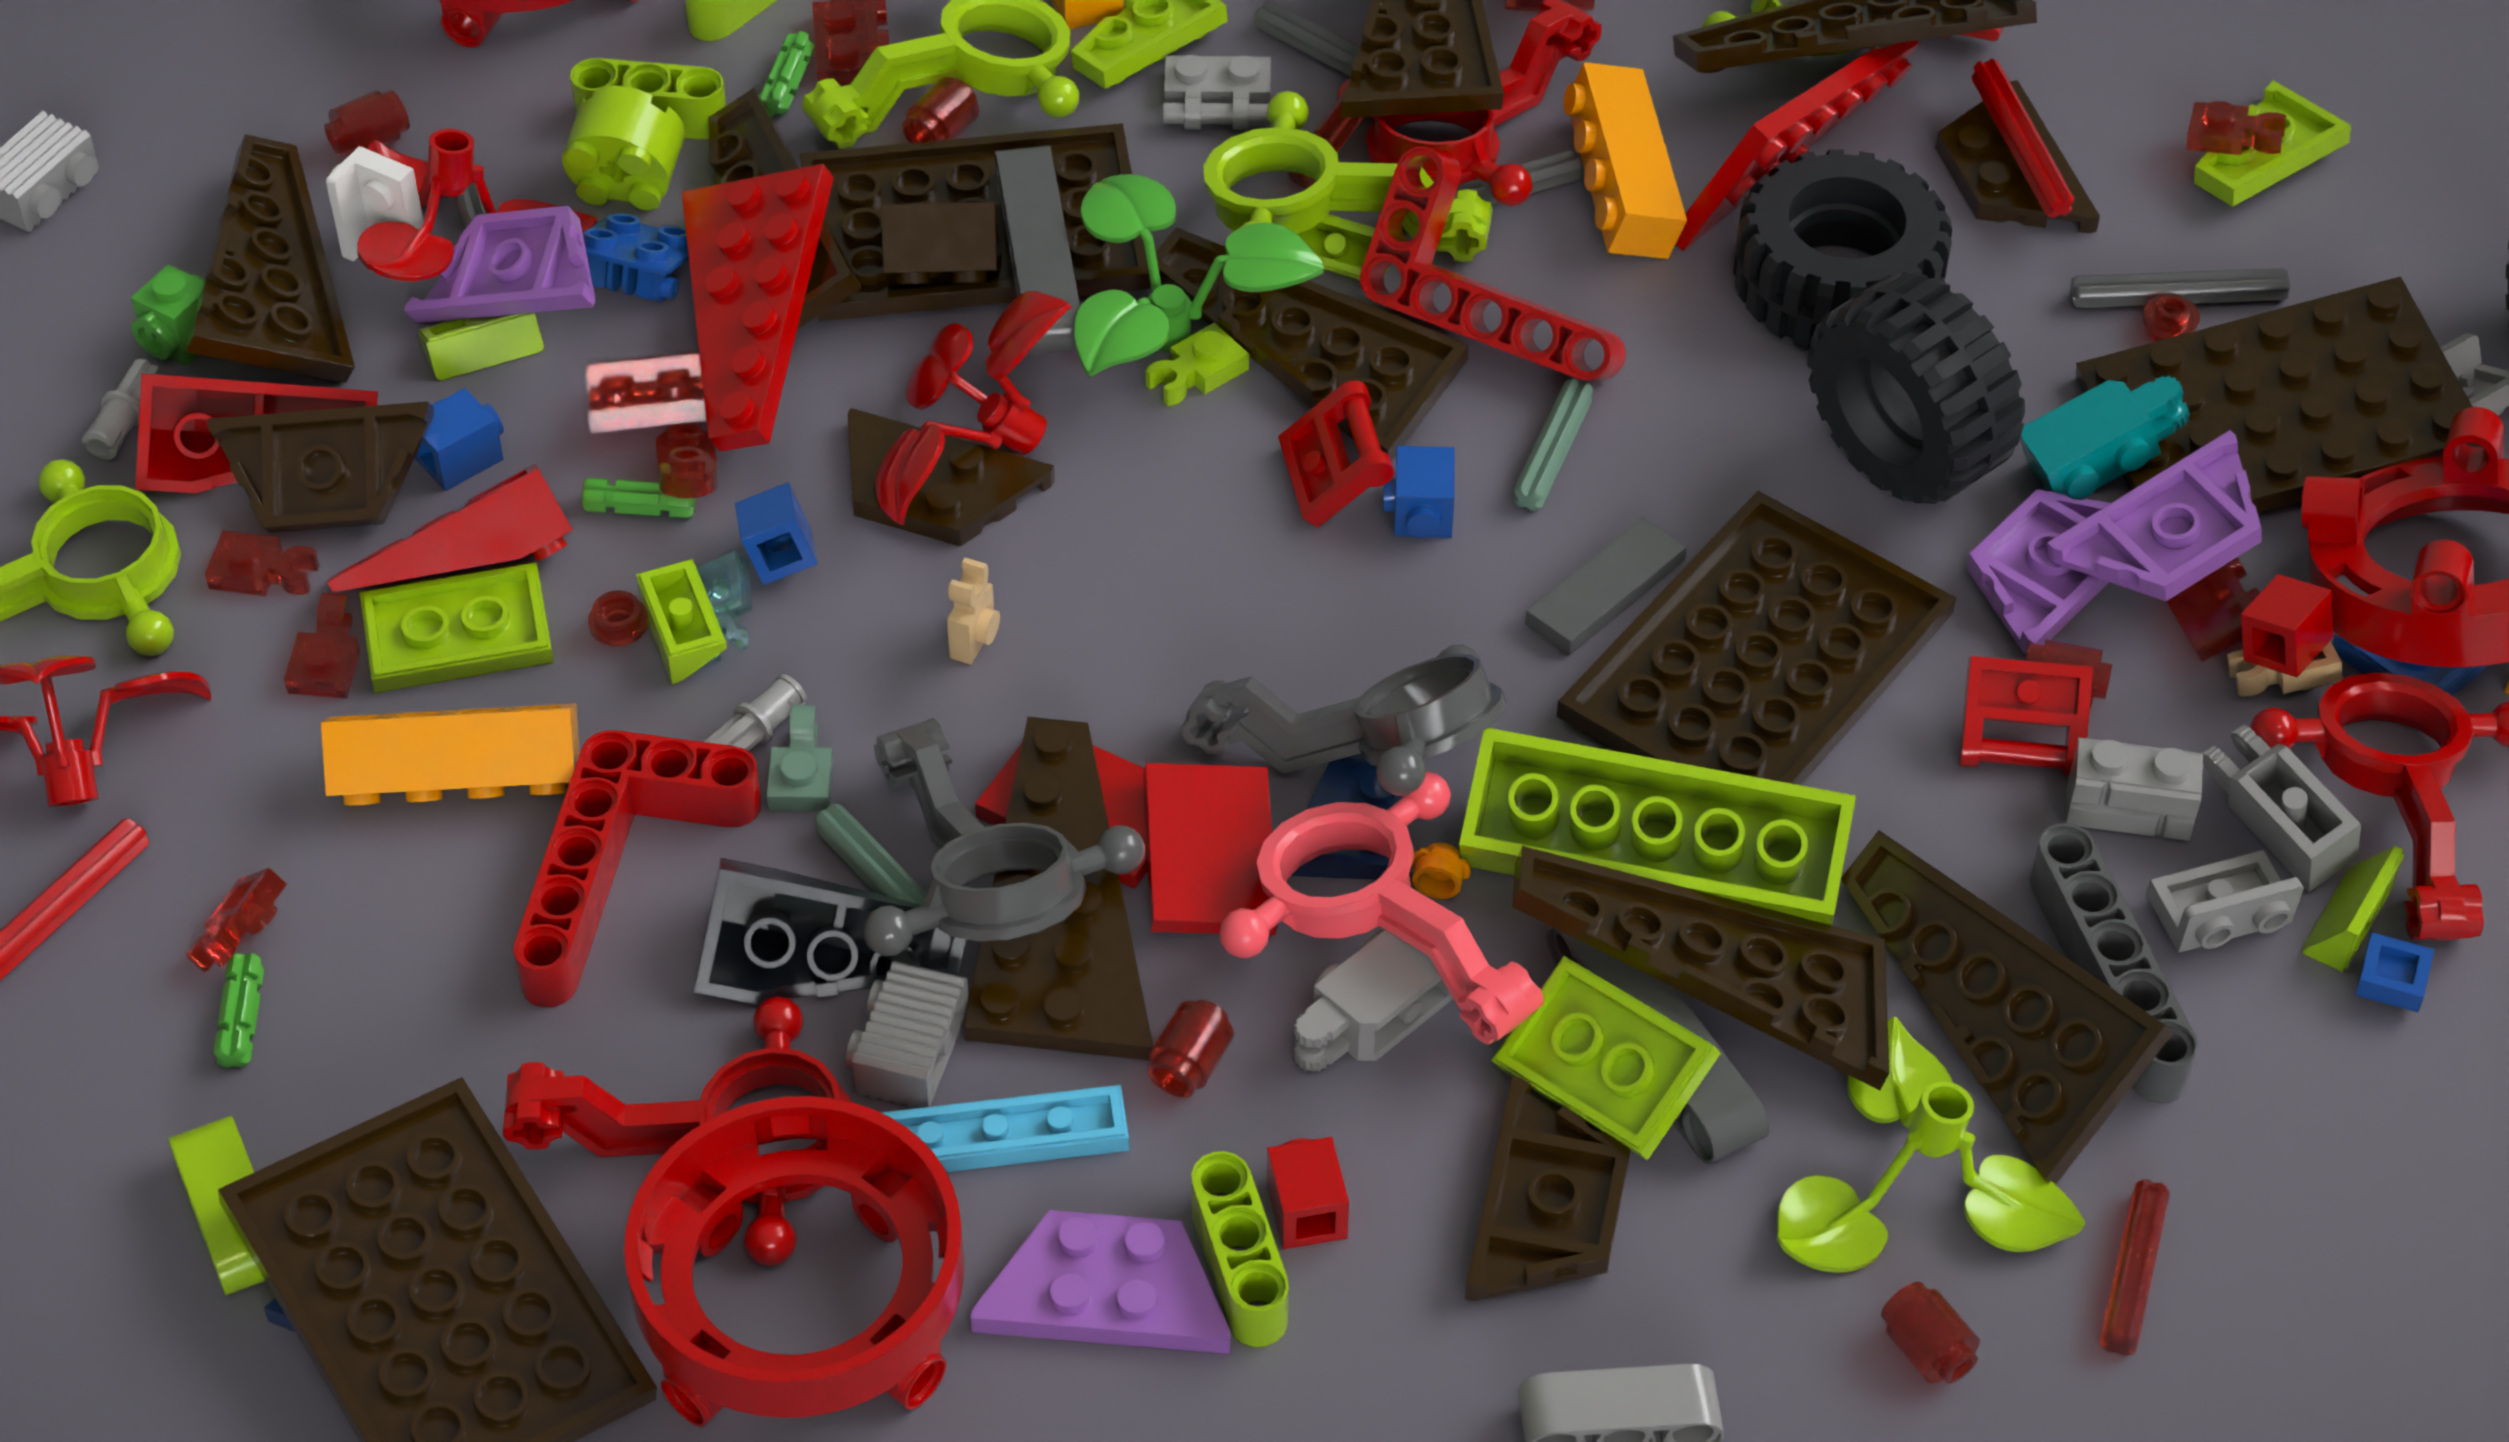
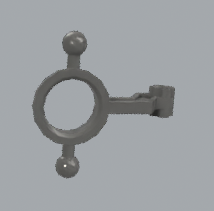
[1181,645,1506,796]
[863,718,1145,956]

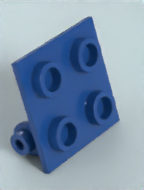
[583,213,689,303]

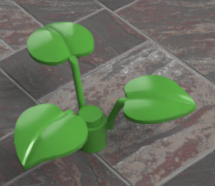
[1074,174,1324,377]

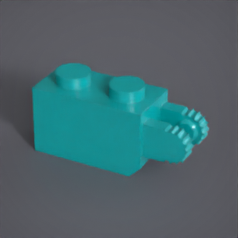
[2020,375,2190,500]

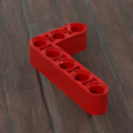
[1360,146,1626,380]
[513,730,762,1007]

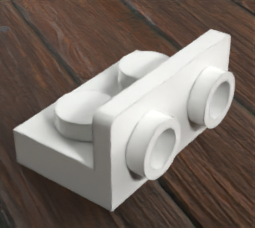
[326,146,424,262]

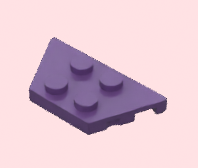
[404,206,596,323]
[2047,430,2262,601]
[1966,489,2110,659]
[971,1210,1231,1354]

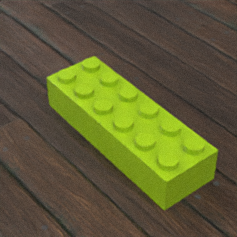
[1459,728,1856,925]

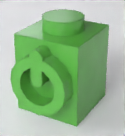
[131,264,204,367]

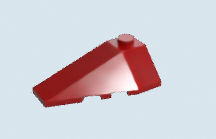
[135,373,378,494]
[327,463,573,592]

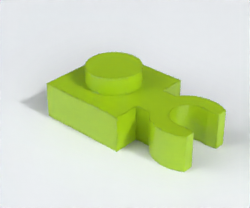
[1145,323,1249,406]

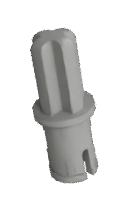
[81,358,162,460]
[704,674,807,751]

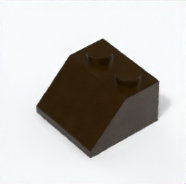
[881,202,998,284]

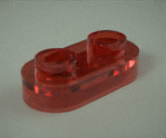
[656,422,717,498]

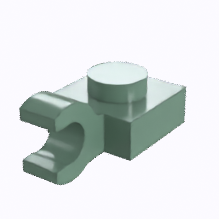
[767,705,834,811]

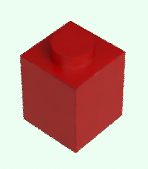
[2241,574,2334,678]
[1267,1137,1349,1250]

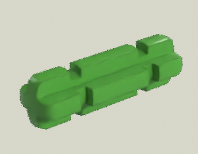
[760,31,815,117]
[581,477,697,519]
[213,952,264,1068]

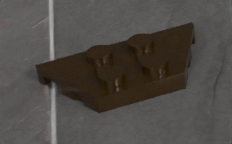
[1935,80,2100,233]
[208,401,434,533]
[848,408,1055,547]
[1465,1076,1631,1301]

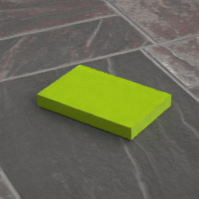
[359,562,554,693]
[1491,956,1721,1161]

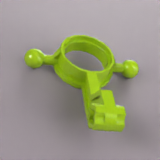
[802,0,1079,149]
[1203,91,1493,262]
[0,459,182,656]

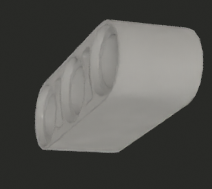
[1518,1364,1725,1442]

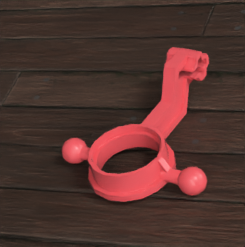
[1219,771,1544,1045]

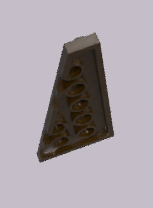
[1341,0,1504,118]
[1673,0,2037,73]
[709,88,862,331]
[185,134,355,383]
[1156,227,1469,462]
[963,717,1155,1061]
[1841,830,2173,1184]
[1512,846,1889,1091]

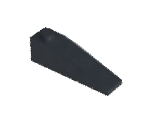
[694,858,966,1005]

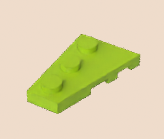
[1071,0,1228,89]
[2194,80,2351,207]

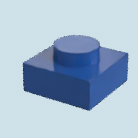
[2355,932,2435,1012]

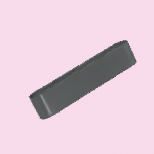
[995,146,1080,356]
[2030,823,2198,1103]
[1546,926,1769,1164]

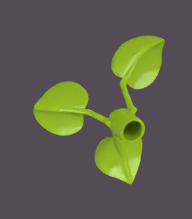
[1776,1017,2085,1273]

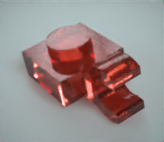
[284,593,361,698]

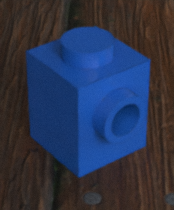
[414,388,504,491]
[1383,446,1455,538]
[734,482,818,585]

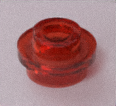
[2143,295,2200,342]
[588,590,649,646]

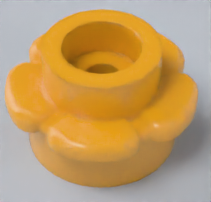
[1412,843,1471,899]

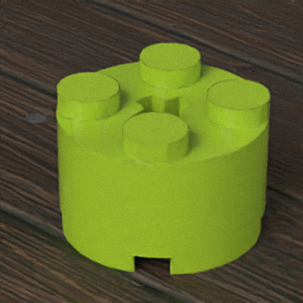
[562,86,685,211]

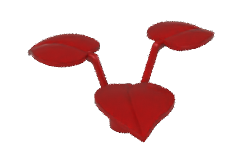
[357,129,597,282]
[875,291,1072,525]
[0,656,211,807]

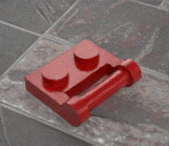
[1278,381,1395,528]
[1959,656,2093,776]

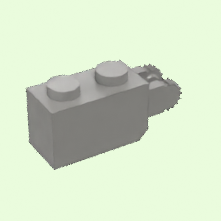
[2202,724,2361,892]
[1293,928,1453,1073]

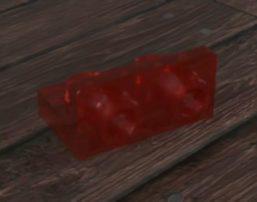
[812,0,890,86]
[585,352,706,433]
[2166,557,2260,662]

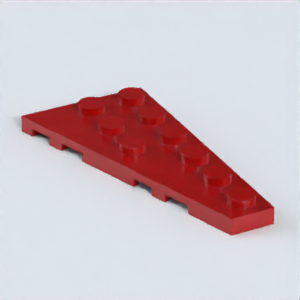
[1676,40,1920,251]
[681,164,834,452]

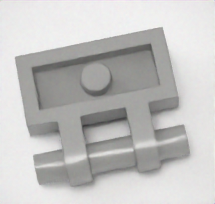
[1163,55,1271,130]

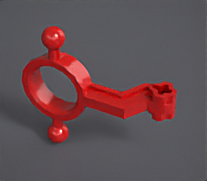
[1336,0,1602,207]
[2249,672,2509,941]
[503,996,851,1266]

